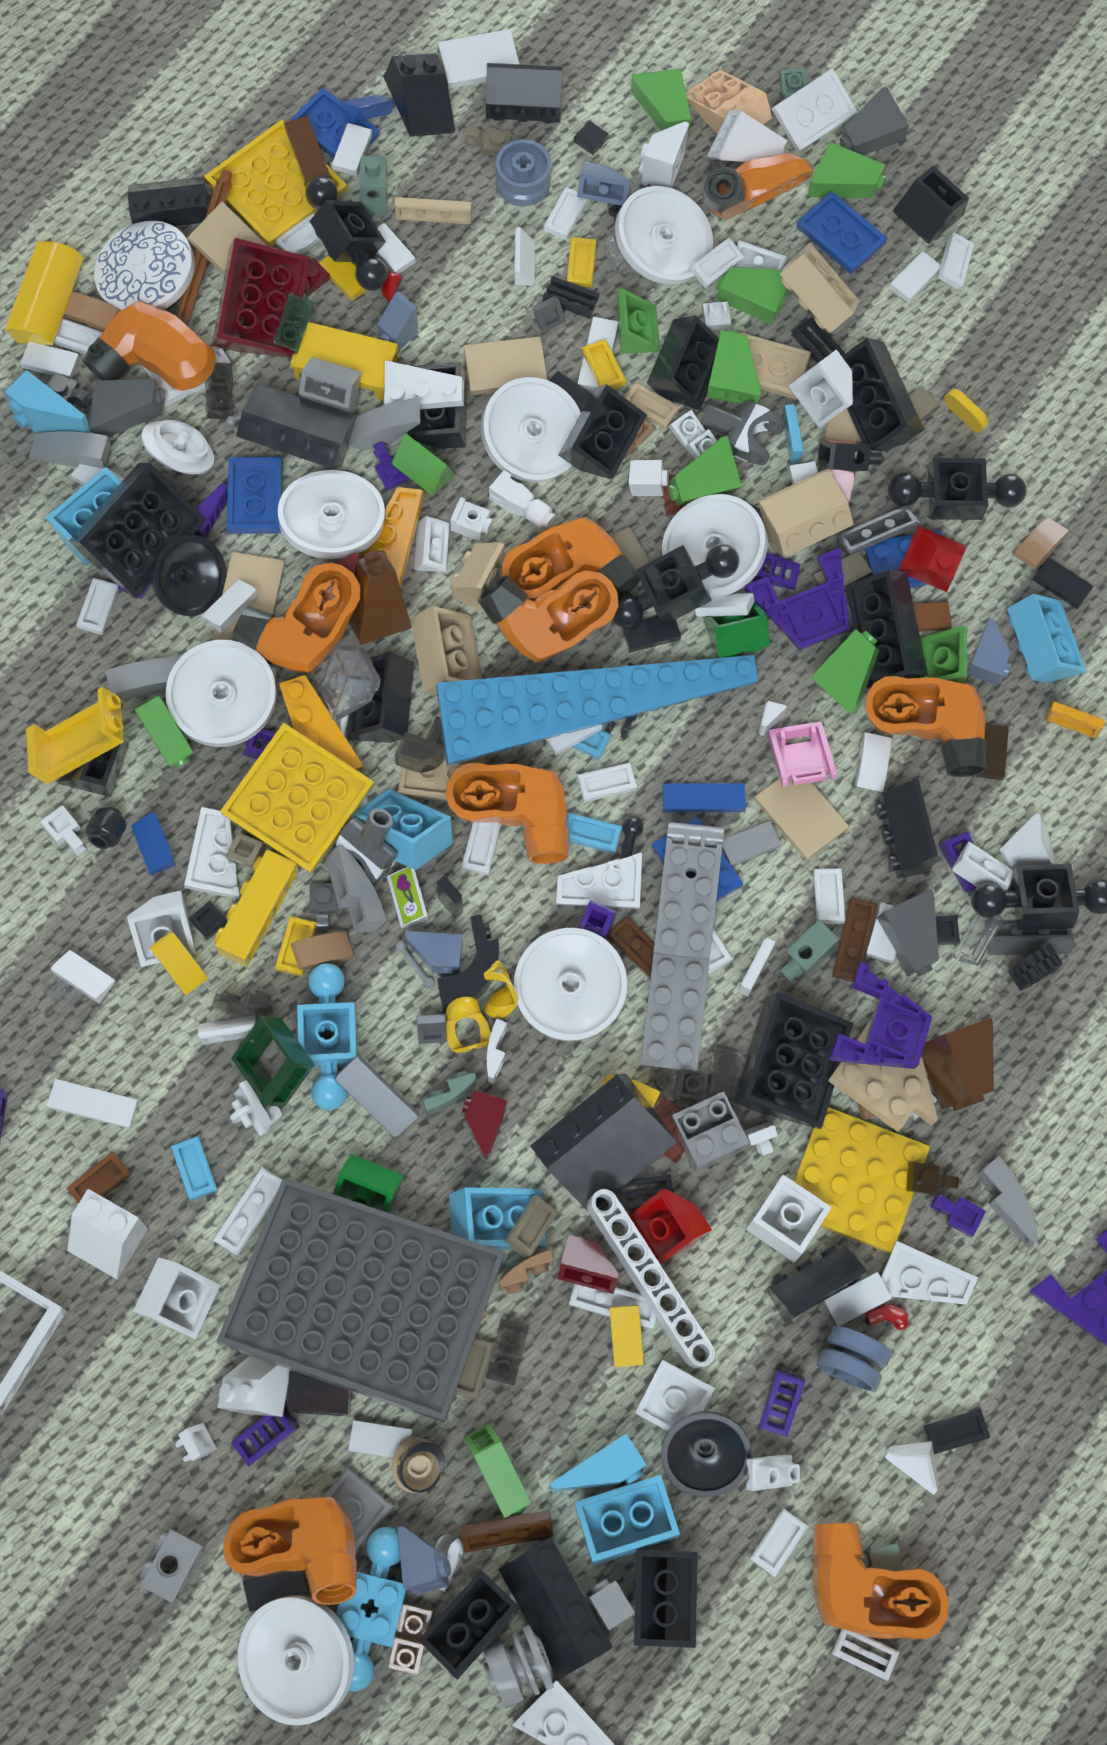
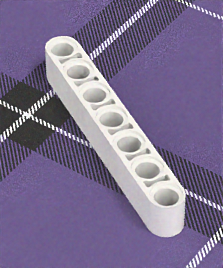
[587,1189,715,1369]

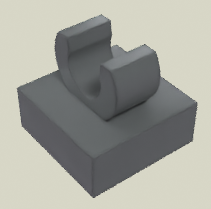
[533,296,565,333]
[417,1010,447,1044]

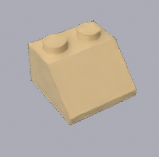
[450,542,504,611]

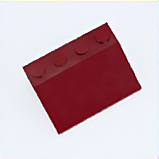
[212,238,311,358]

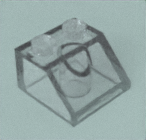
[318,644,380,721]

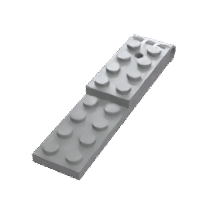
[641,822,724,1073]

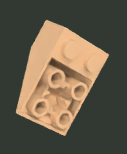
[686,70,772,134]

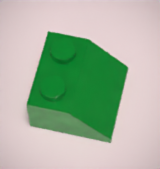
[703,601,771,658]
[333,1154,404,1213]

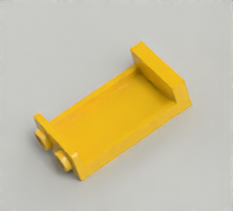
[291,322,399,400]
[26,687,124,784]

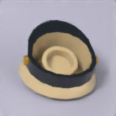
[391,1437,445,1493]

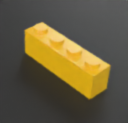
[214,849,299,967]

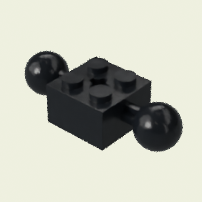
[305,176,388,291]
[888,458,1027,520]
[612,544,740,629]
[971,864,1107,930]

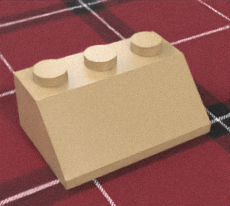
[780,242,860,333]
[758,469,854,557]
[411,606,482,695]

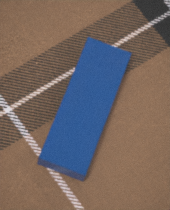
[662,783,746,813]

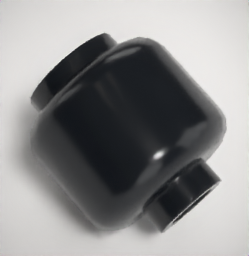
[85,807,127,849]

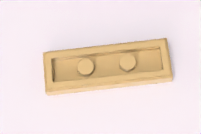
[394,197,472,224]

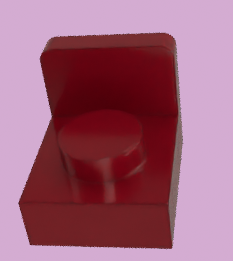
[304,258,331,297]

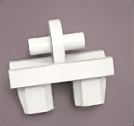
[230,1080,282,1137]
[746,1454,800,1491]

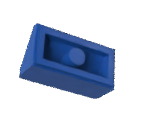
[339,94,395,122]
[131,812,176,875]

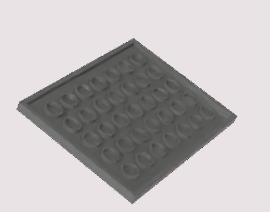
[217,1178,505,1423]

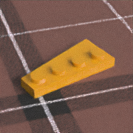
[361,487,425,588]
[279,675,364,771]

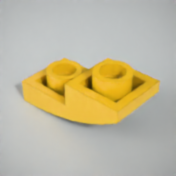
[149,931,208,996]

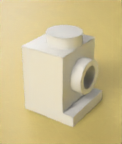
[450,497,493,541]

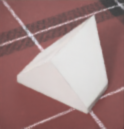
[1000,813,1055,870]
[885,1441,939,1495]

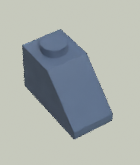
[577,162,631,205]
[377,291,418,351]
[967,618,1012,685]
[405,931,462,977]
[397,1526,451,1594]

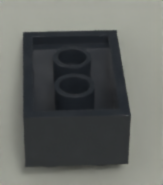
[383,53,455,137]

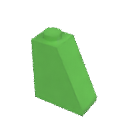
[631,68,691,134]
[808,142,887,198]
[716,267,791,325]
[707,330,761,404]
[668,436,742,507]
[811,629,879,716]
[133,695,193,768]
[463,1423,531,1518]

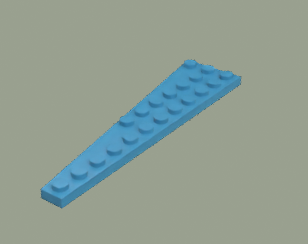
[436,655,758,766]

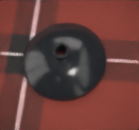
[151,535,227,616]
[661,1411,751,1497]

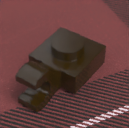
[906,1162,959,1195]

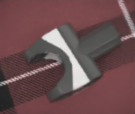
[702,401,786,465]
[336,809,398,886]

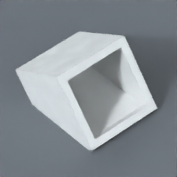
[67,1189,148,1280]

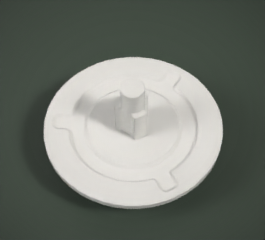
[141,420,214,474]

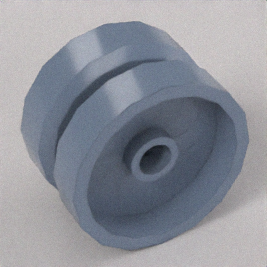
[495,139,551,207]
[816,1325,893,1392]

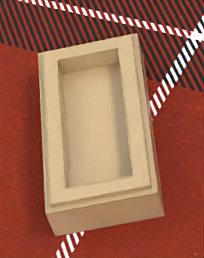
[625,382,680,430]

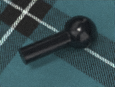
[620,816,644,859]

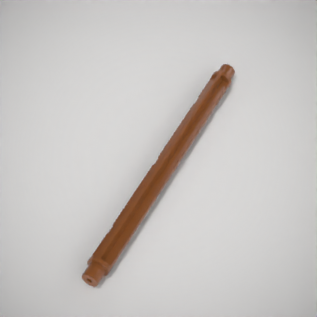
[175,170,233,326]

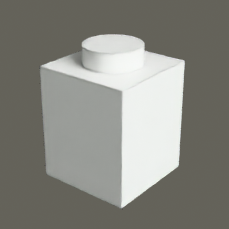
[629,460,669,496]

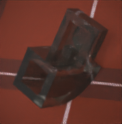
[395,715,446,773]

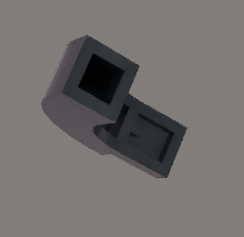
[437,914,499,1012]

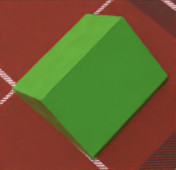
[617,288,660,354]
[392,434,455,495]
[920,626,967,683]

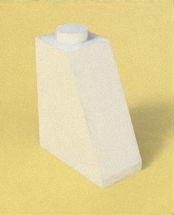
[707,110,787,162]

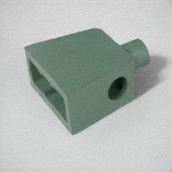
[360,156,388,215]
[778,919,839,982]

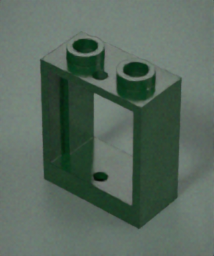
[231,1016,315,1107]

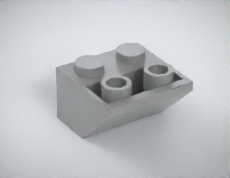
[299,357,362,415]
[672,1091,749,1173]

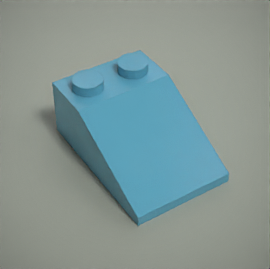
[5,370,91,433]
[352,789,453,870]
[449,1187,546,1251]
[549,1433,646,1493]

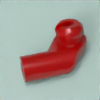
[381,272,401,303]
[864,1304,909,1330]

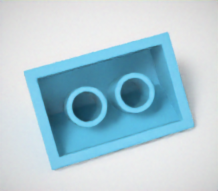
[45,467,121,566]
[1007,594,1087,683]
[575,1475,680,1567]

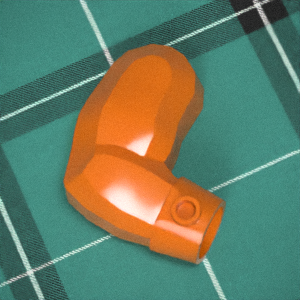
[446,763,569,864]
[223,1497,357,1605]
[812,1523,949,1639]

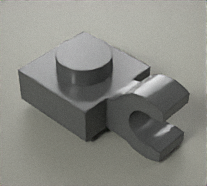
[47,372,92,409]
[309,883,338,932]

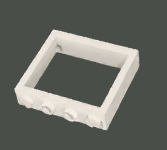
[0,1271,67,1415]

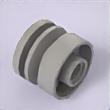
[483,1625,554,1709]

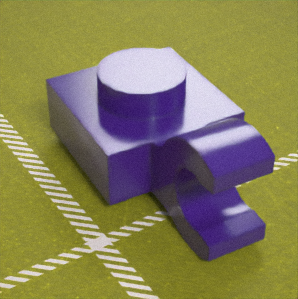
[373,441,410,491]
[930,1194,986,1238]

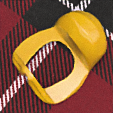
[484,960,518,1019]
[446,997,491,1053]

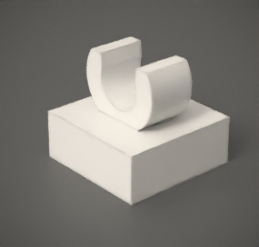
[702,301,731,330]
[744,1122,778,1156]
[175,1423,217,1462]

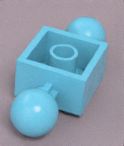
[297,963,358,1110]
[336,1527,407,1692]

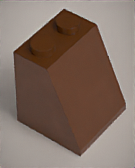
[349,551,412,645]
[921,1018,994,1111]

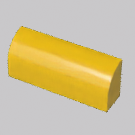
[5,241,84,345]

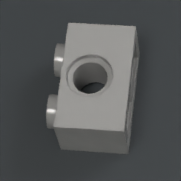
[140,1529,206,1604]
[588,1579,635,1630]

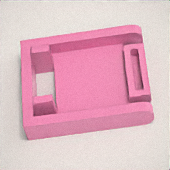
[768,721,837,787]

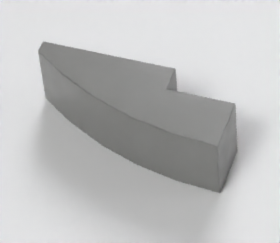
[348,398,420,451]
[29,431,111,469]
[105,656,182,701]
[326,845,387,933]
[977,1156,1038,1248]

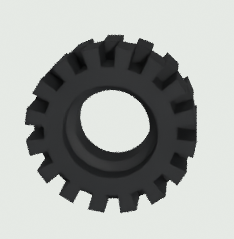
[1008,944,1063,991]

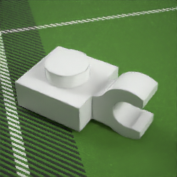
[40,805,87,856]

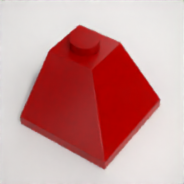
[898,526,967,592]
[629,1189,712,1265]

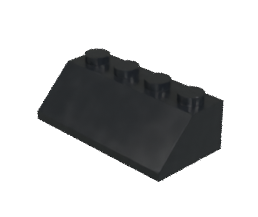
[842,337,924,451]
[236,383,356,469]
[845,569,928,689]
[498,1537,612,1680]

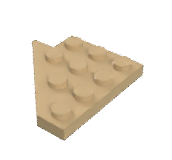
[828,1017,938,1132]

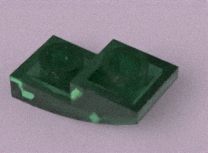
[273,293,314,351]

